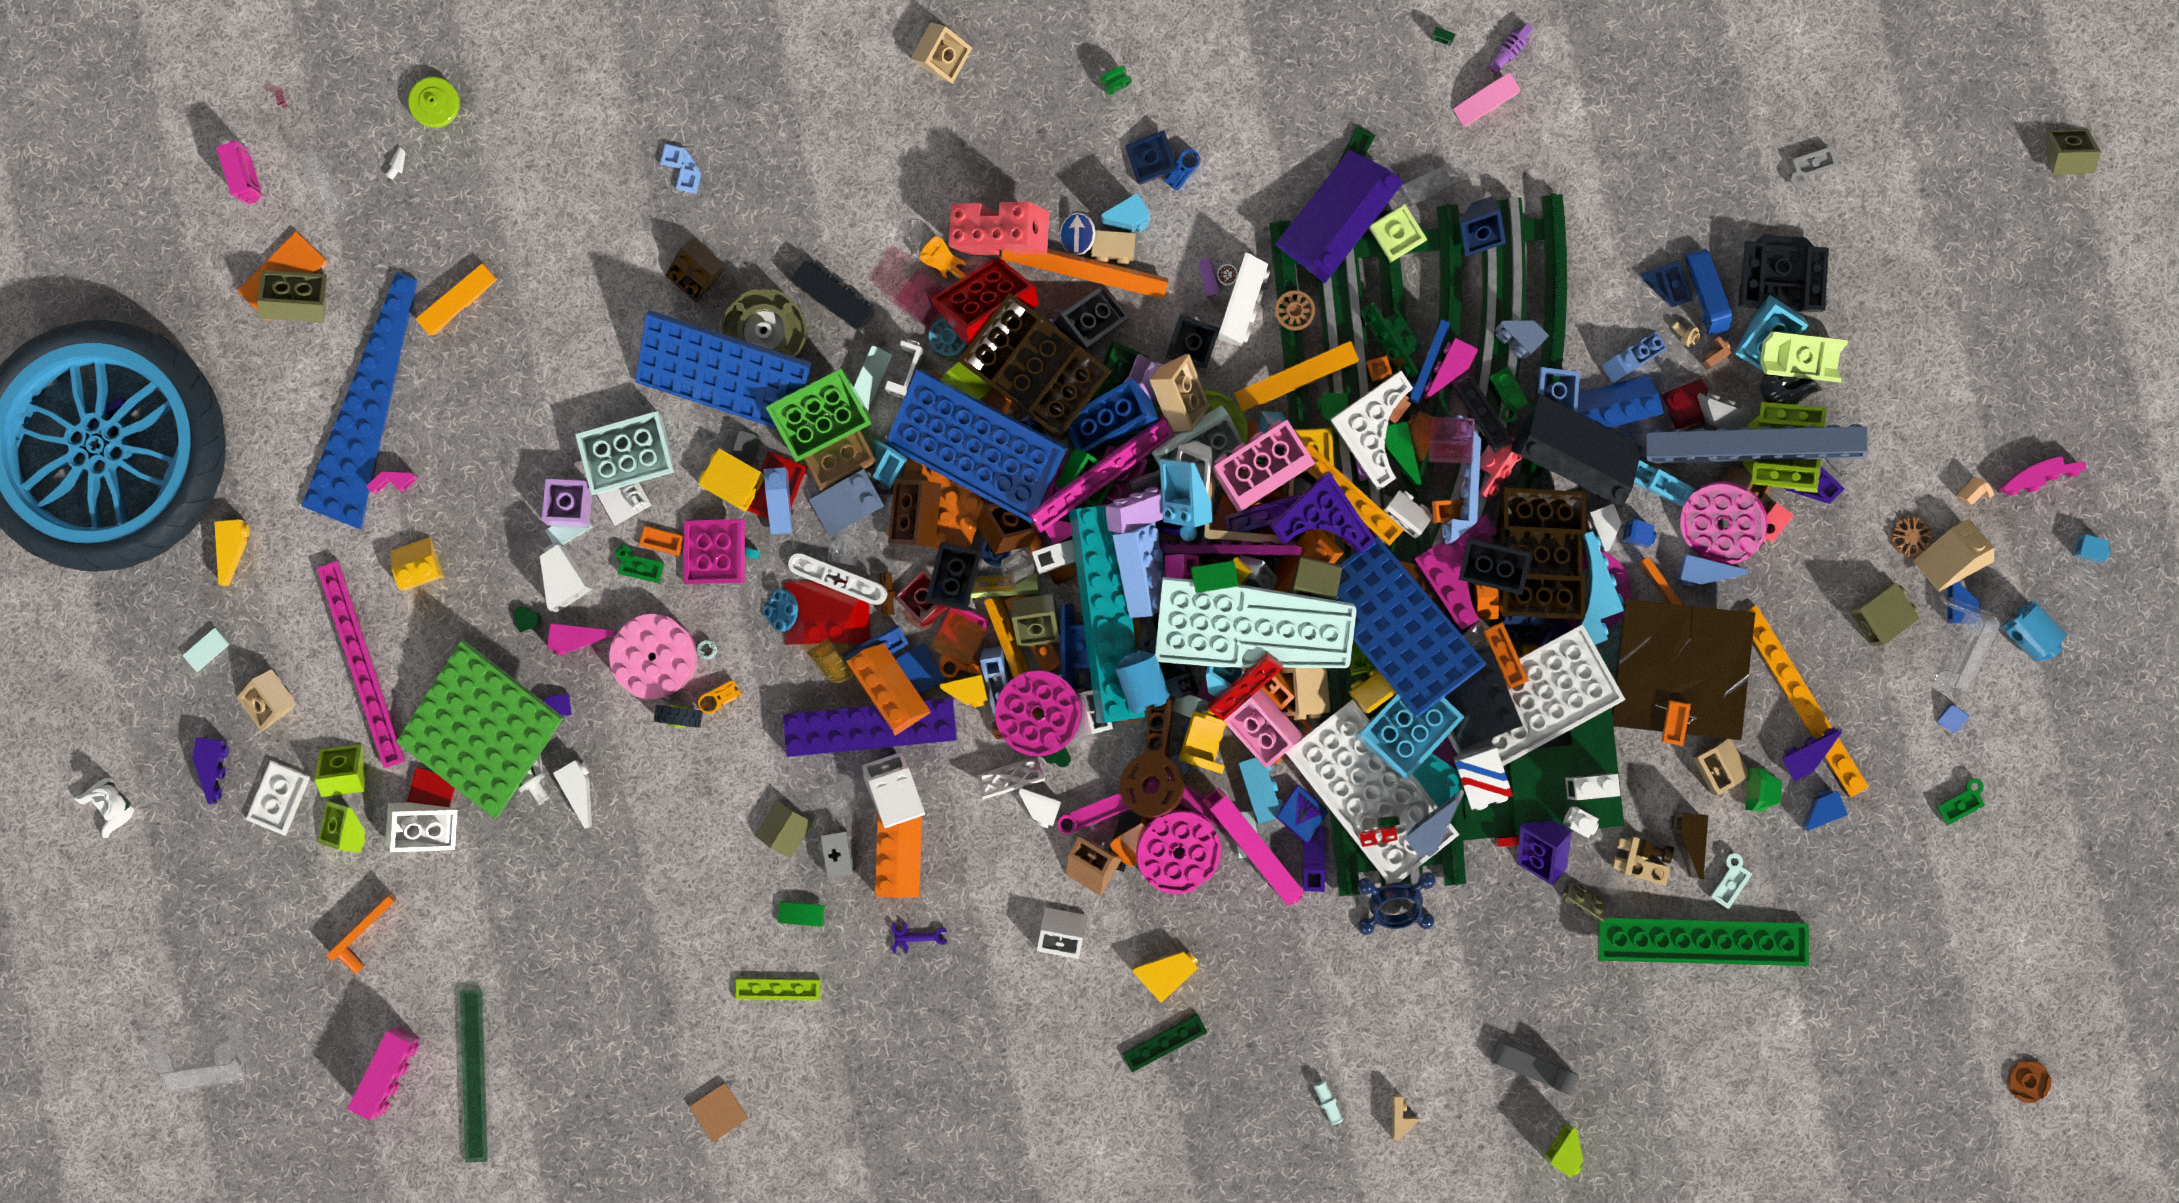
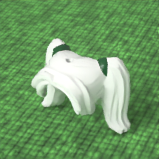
[74,778,134,838]

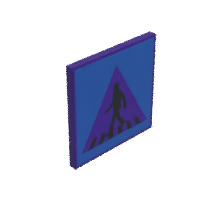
[1275,785,1329,844]

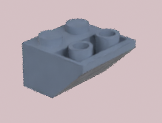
[1494,321,1549,360]

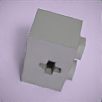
[818,831,854,878]

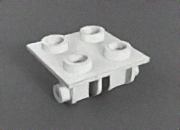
[597,482,652,526]

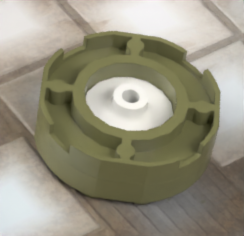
[722,289,808,358]

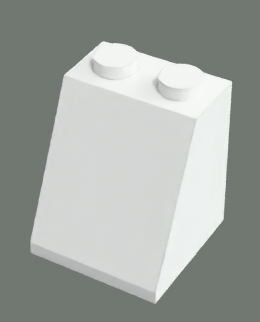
[540,544,593,612]

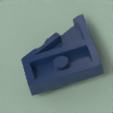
[1640,261,1693,308]

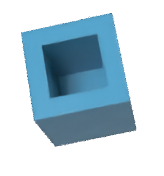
[2073,534,2111,563]

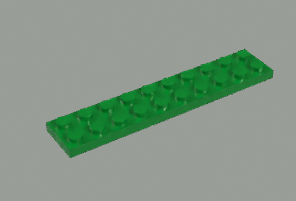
[1598,918,1809,966]

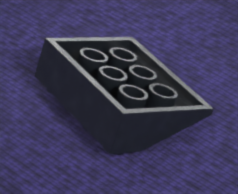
[1444,645,1523,750]

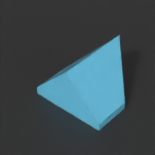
[873,439,908,488]

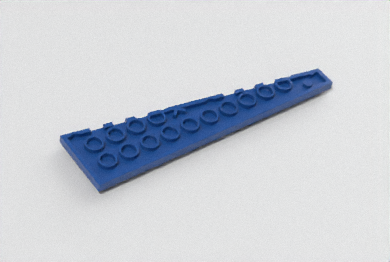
[301,272,418,530]

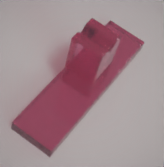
[275,88,288,108]

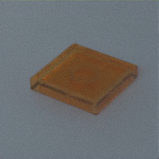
[931,610,988,667]

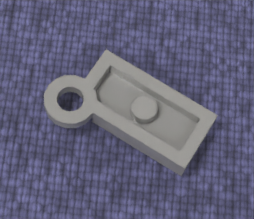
[1790,146,1839,188]

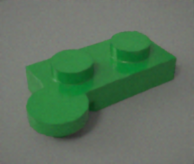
[615,545,665,584]

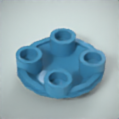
[763,589,798,632]

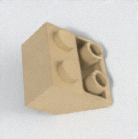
[1692,739,1748,795]

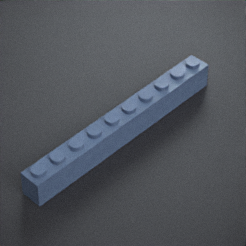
[1647,424,1868,463]

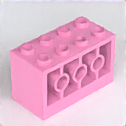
[1211,420,1315,513]

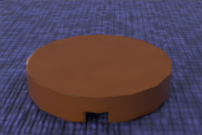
[2007,1060,2051,1103]

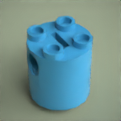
[2001,599,2067,662]
[1115,650,1170,714]

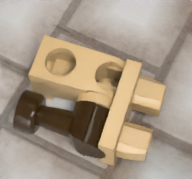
[1612,836,1674,886]

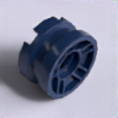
[982,541,1011,567]

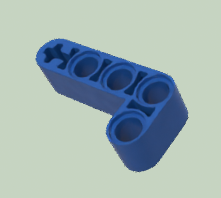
[1684,248,1732,336]

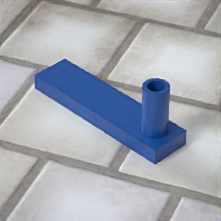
[1407,320,1450,405]

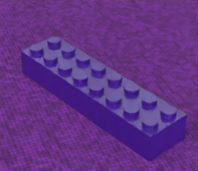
[783,698,958,757]

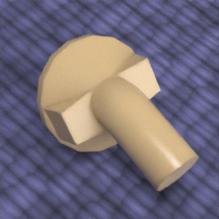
[1671,321,1700,347]

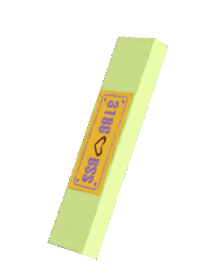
[971,572,1038,598]

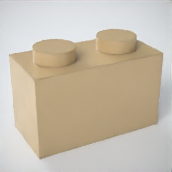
[1092,230,1136,265]

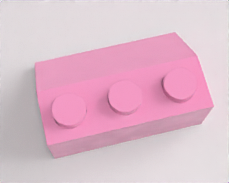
[1224,689,1303,769]

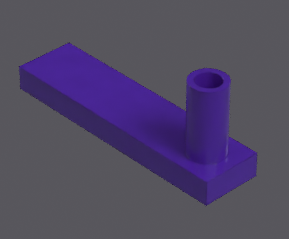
[1224,494,1302,533]

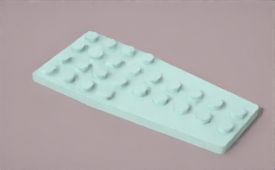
[1155,577,1356,668]

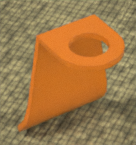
[1109,817,1151,867]

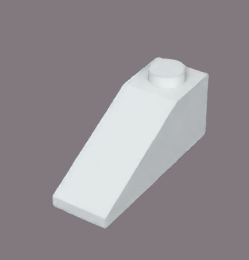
[553,760,592,829]

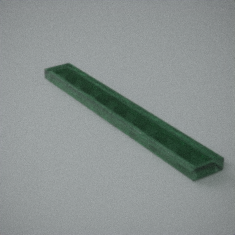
[460,989,488,1163]

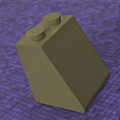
[1849,583,1920,647]

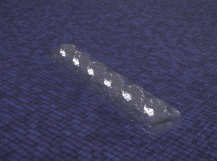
[1595,873,1694,986]

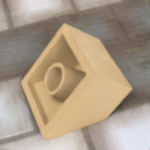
[910,22,972,84]
[237,669,296,732]

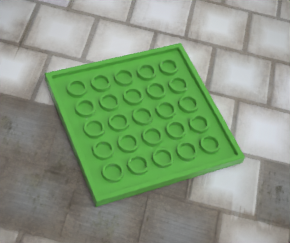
[396,640,564,819]

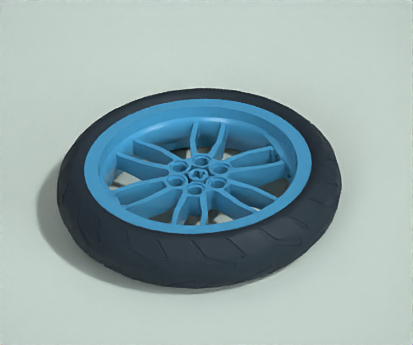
[0,320,226,572]

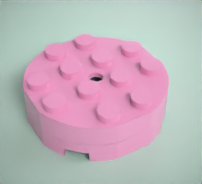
[609,614,698,699]

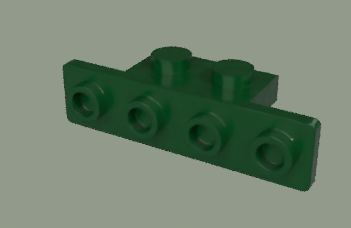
[1360,302,1422,381]

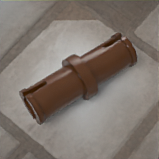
[879,572,895,615]

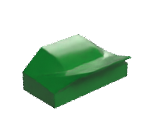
[1745,768,1782,812]

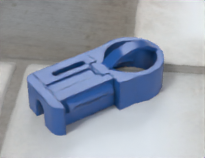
[1164,149,1201,191]

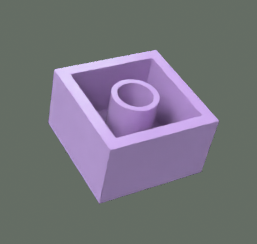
[542,479,592,528]

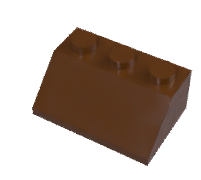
[888,480,941,547]

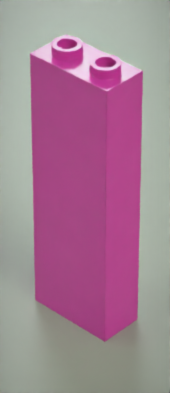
[1202,787,1305,906]

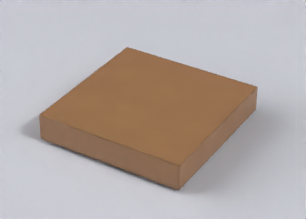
[689,1082,749,1143]

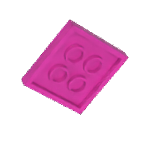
[684,519,745,585]

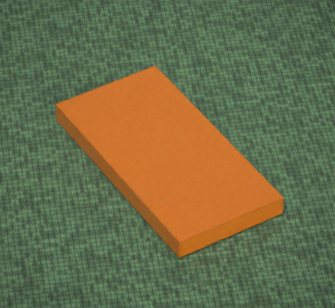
[237,231,327,321]

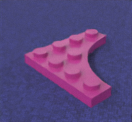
[1414,515,1497,632]

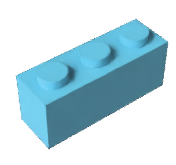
[1238,757,1283,824]

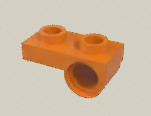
[940,652,983,678]

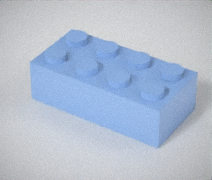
[1113,522,1165,618]

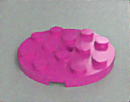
[1680,481,1768,565]
[995,671,1081,756]
[1136,810,1221,894]

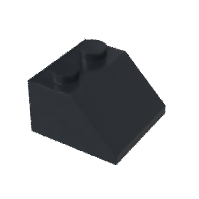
[1165,314,1220,369]

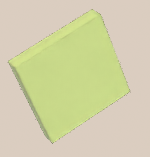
[1369,204,1427,263]

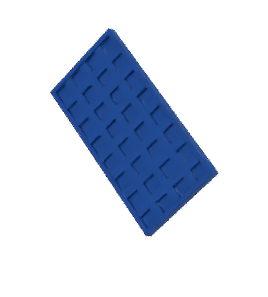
[635,310,811,429]
[1335,536,1486,718]

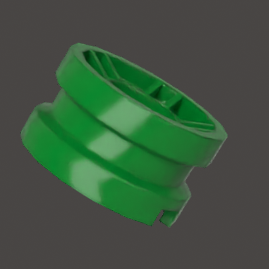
[1099,65,1132,95]

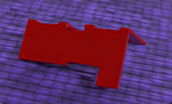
[1359,826,1398,847]

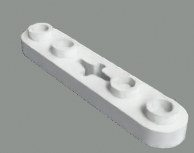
[788,553,887,605]

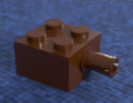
[975,496,1038,554]

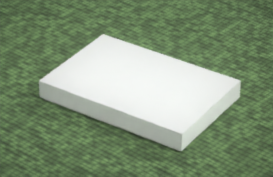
[245,760,311,836]

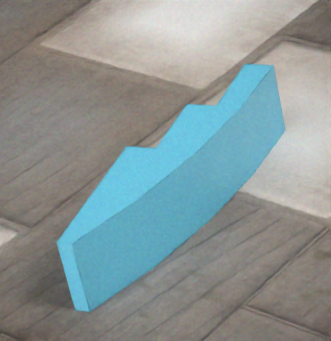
[1634,460,1695,507]

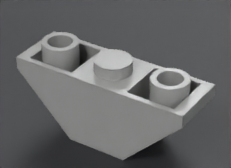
[1697,392,1759,430]

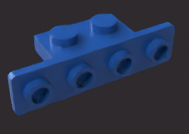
[1059,604,1089,688]

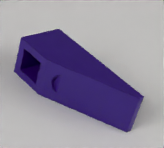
[1782,727,1842,781]
[192,737,229,804]
[1301,827,1325,892]

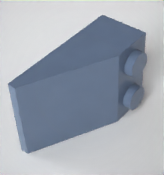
[809,469,885,537]
[1405,789,1464,858]

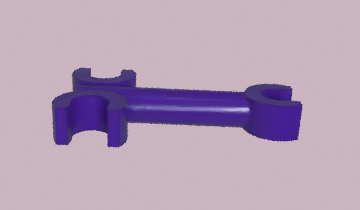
[891,923,947,954]

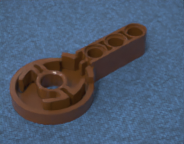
[1120,697,1185,818]

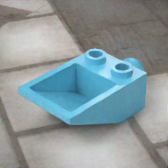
[1160,458,1212,541]

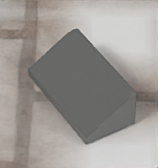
[731,430,761,467]

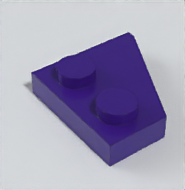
[1784,466,1845,504]

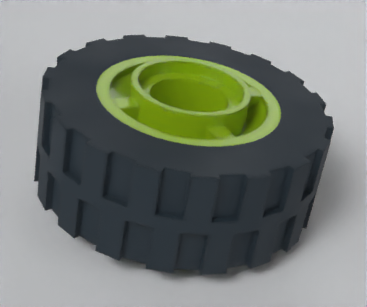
[653,704,703,728]

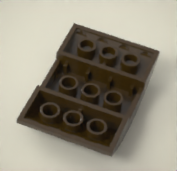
[958,293,1111,438]
[1496,487,1586,619]

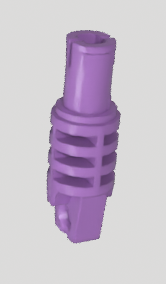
[1487,23,1533,74]

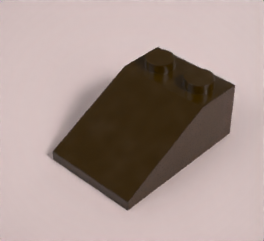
[1669,812,1708,880]

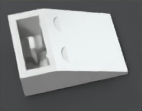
[862,752,925,828]

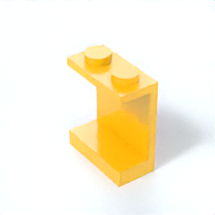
[698,448,765,512]
[1178,710,1228,774]

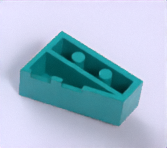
[1412,753,1463,807]

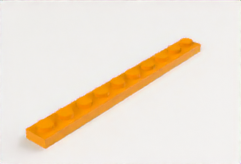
[1745,605,1869,798]

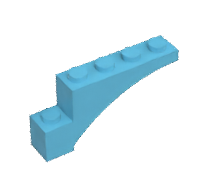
[1577,531,1624,645]

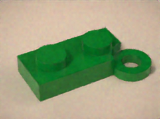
[1489,366,1529,423]
[1935,778,1985,825]

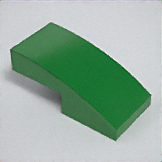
[778,901,825,926]

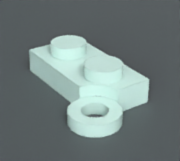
[1709,853,1752,909]

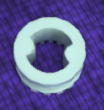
[697,640,717,659]

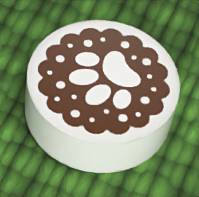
[1217,264,1238,286]

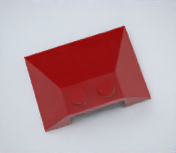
[784,580,870,645]

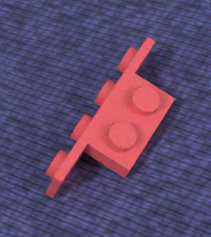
[1480,437,1522,501]

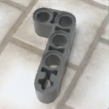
[1491,1041,1579,1096]

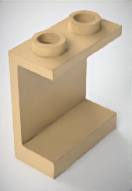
[1281,667,1330,720]

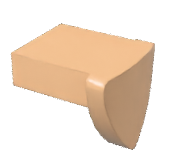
[1956,478,1994,505]

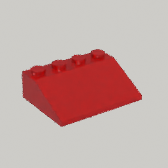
[930,257,1039,346]

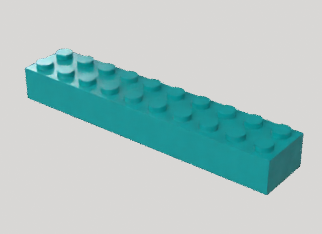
[1069,505,1145,723]

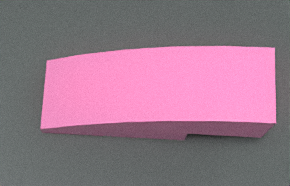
[1453,73,1521,127]

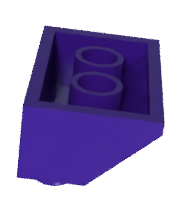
[1517,820,1572,885]

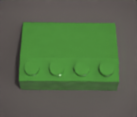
[766,368,872,462]

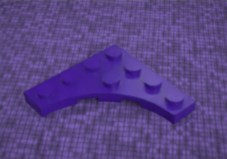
[1271,472,1375,553]

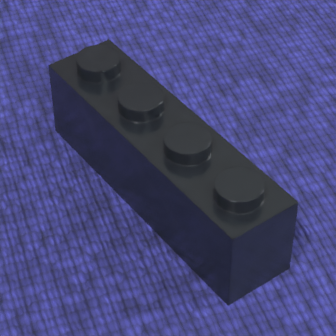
[790,260,874,333]

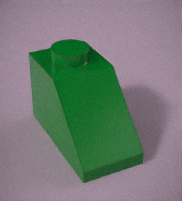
[1316,393,1348,438]

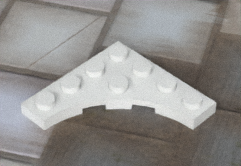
[1330,371,1413,490]

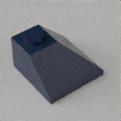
[1459,196,1506,257]

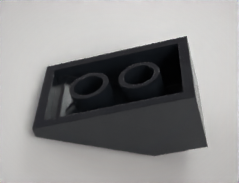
[1054,284,1130,351]
[925,542,982,611]

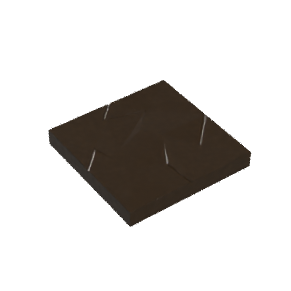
[1612,599,1756,740]

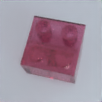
[1429,417,1475,463]

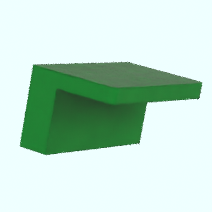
[1190,561,1238,593]

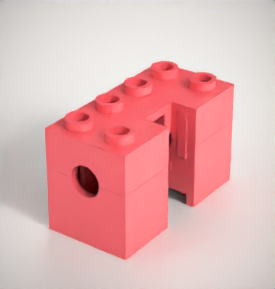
[949,201,1049,256]

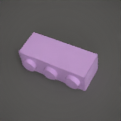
[1105,487,1163,534]

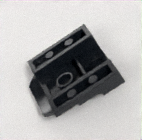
[1738,234,1829,312]

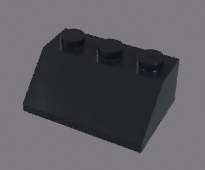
[1458,535,1534,595]

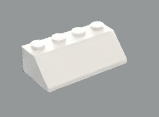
[1217,252,1270,346]

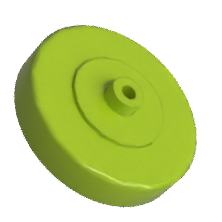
[408,77,460,128]

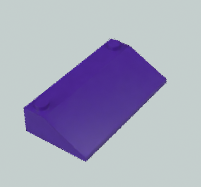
[1275,150,1404,283]

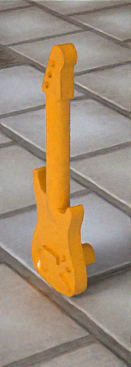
[919,236,967,280]

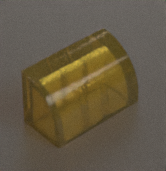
[807,639,853,683]

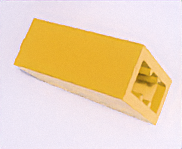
[1132,951,1199,1003]

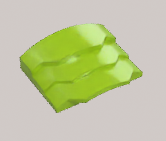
[1743,402,1827,493]

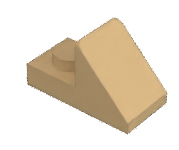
[1392,1094,1420,1140]

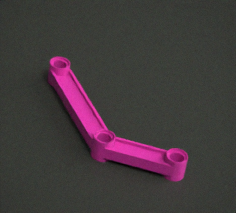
[1057,775,1223,834]

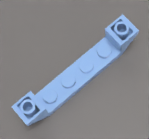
[1443,415,1481,545]

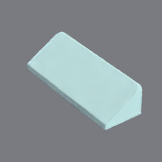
[854,345,892,410]

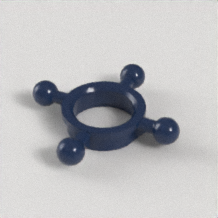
[1358,872,1436,935]

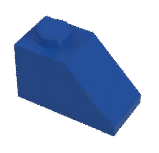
[1622,519,1656,548]
[1947,581,1982,624]
[1802,789,1848,831]

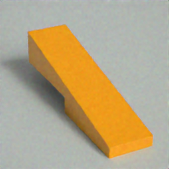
[415,263,497,335]

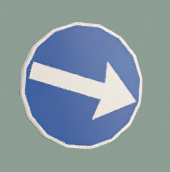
[1060,213,1096,255]

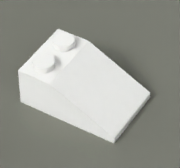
[385,802,457,852]

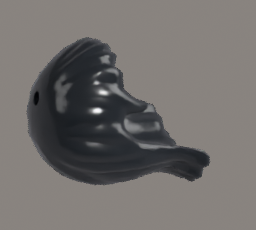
[1760,374,1822,405]

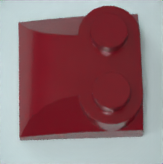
[1662,379,1708,430]
[894,568,948,627]

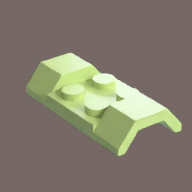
[1760,331,1848,382]

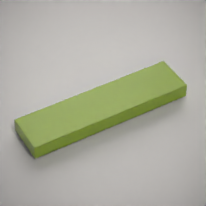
[735,978,821,1001]

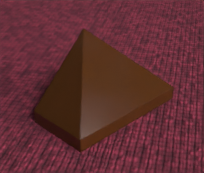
[1048,563,1077,585]

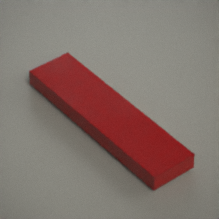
[1207,653,1283,721]

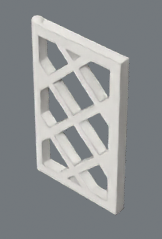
[977,756,1045,799]

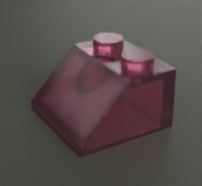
[893,268,944,330]

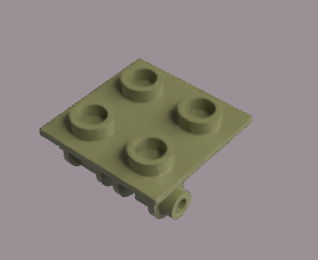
[1561,881,1606,921]

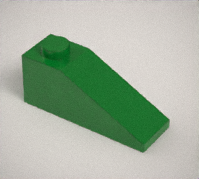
[1385,422,1421,487]

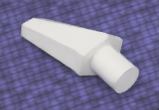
[385,146,405,180]

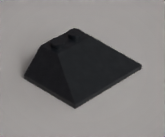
[1136,615,1199,699]

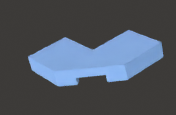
[660,143,701,194]

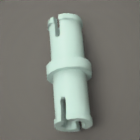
[1313,1080,1344,1125]

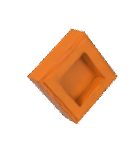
[1366,355,1393,382]

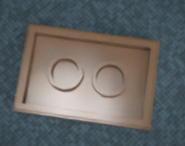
[804,430,877,492]

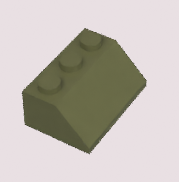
[257,270,327,323]

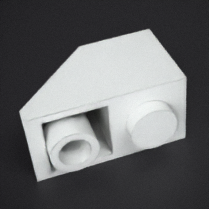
[1586,504,1621,553]

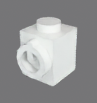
[1563,806,1599,838]

